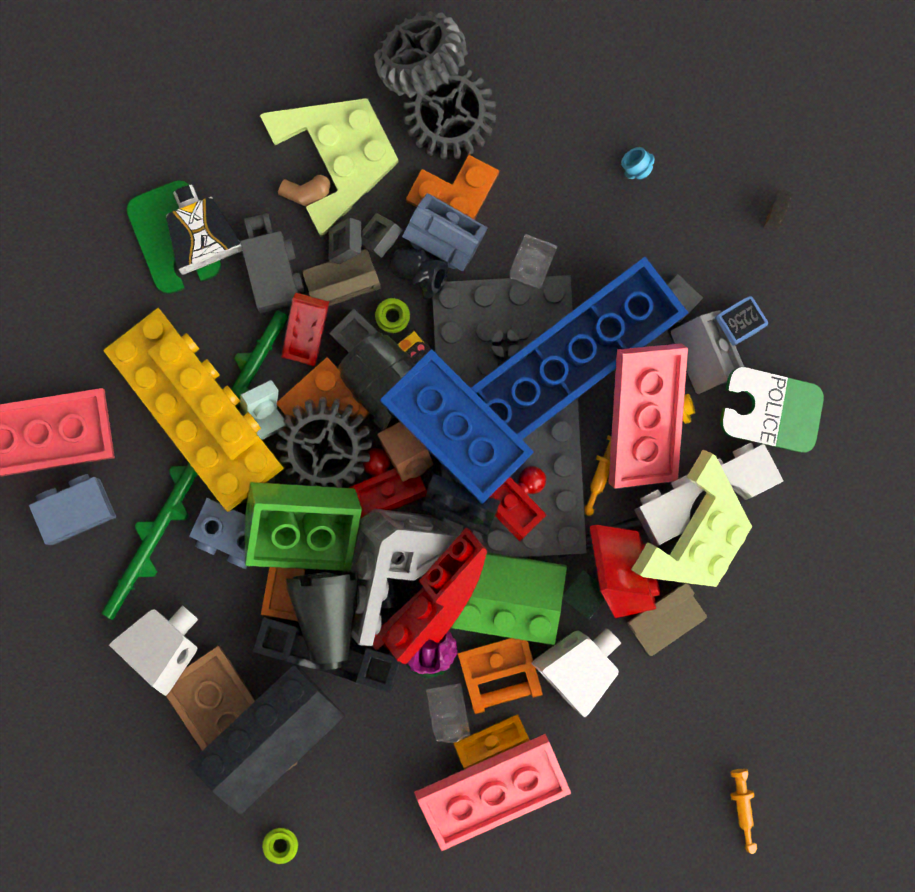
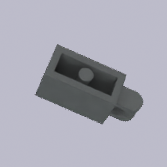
[240,212,304,313]

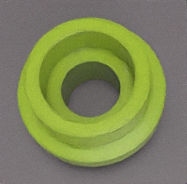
[375,298,410,333]
[262,828,298,864]

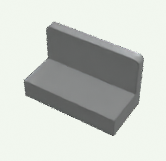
[671,310,744,394]

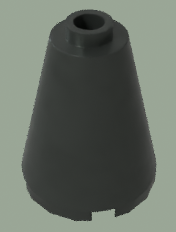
[286,571,358,670]

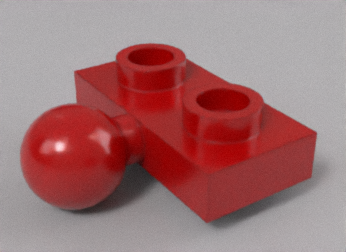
[349,448,427,519]
[490,466,547,542]

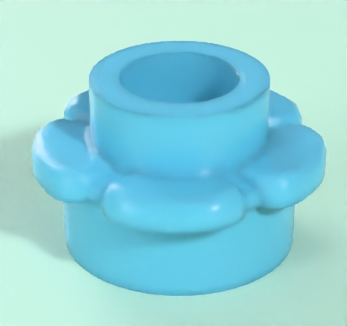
[621,147,655,179]

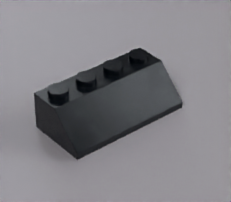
[188,664,345,815]

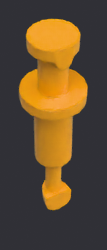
[584,435,611,516]
[730,769,757,854]

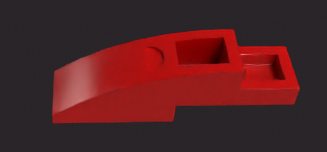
[381,528,487,665]

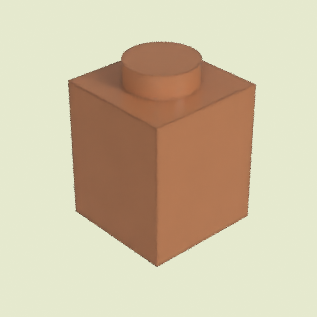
[377,422,433,482]

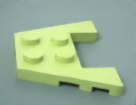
[260,98,399,237]
[631,450,752,587]

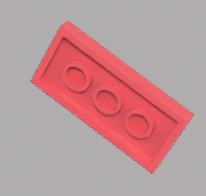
[609,343,688,488]
[0,388,115,477]
[414,734,571,851]

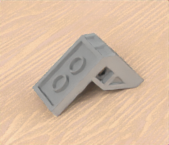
[351,509,460,646]

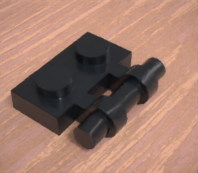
[421,474,501,536]

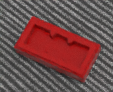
[281,292,329,366]

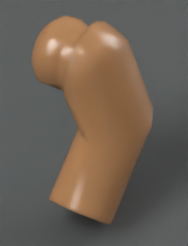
[278,175,330,206]

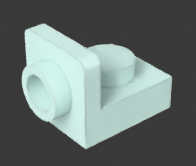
[239,380,286,440]

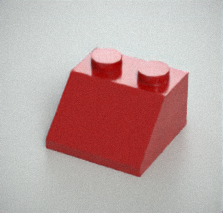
[590,525,660,618]

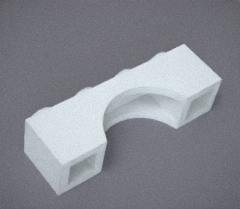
[635,443,783,546]

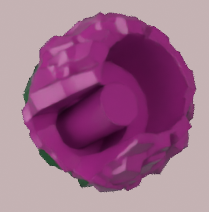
[406,631,457,679]

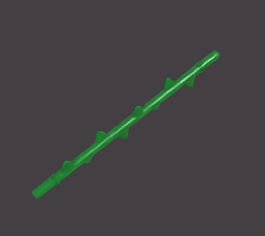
[101,310,289,620]

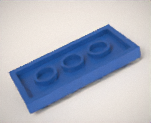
[380,349,534,504]

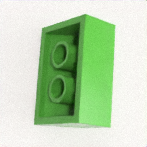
[245,482,362,571]
[451,552,567,645]

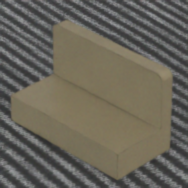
[303,249,381,306]
[626,583,707,656]

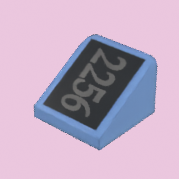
[715,296,768,346]

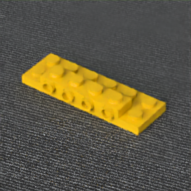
[103,308,284,512]

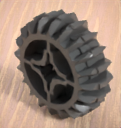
[374,11,468,98]
[403,67,496,159]
[276,397,372,488]

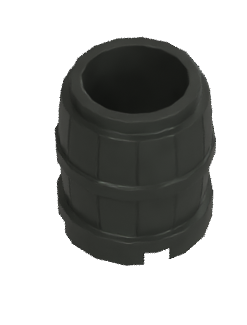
[338,332,415,431]

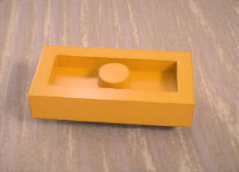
[454,714,530,770]

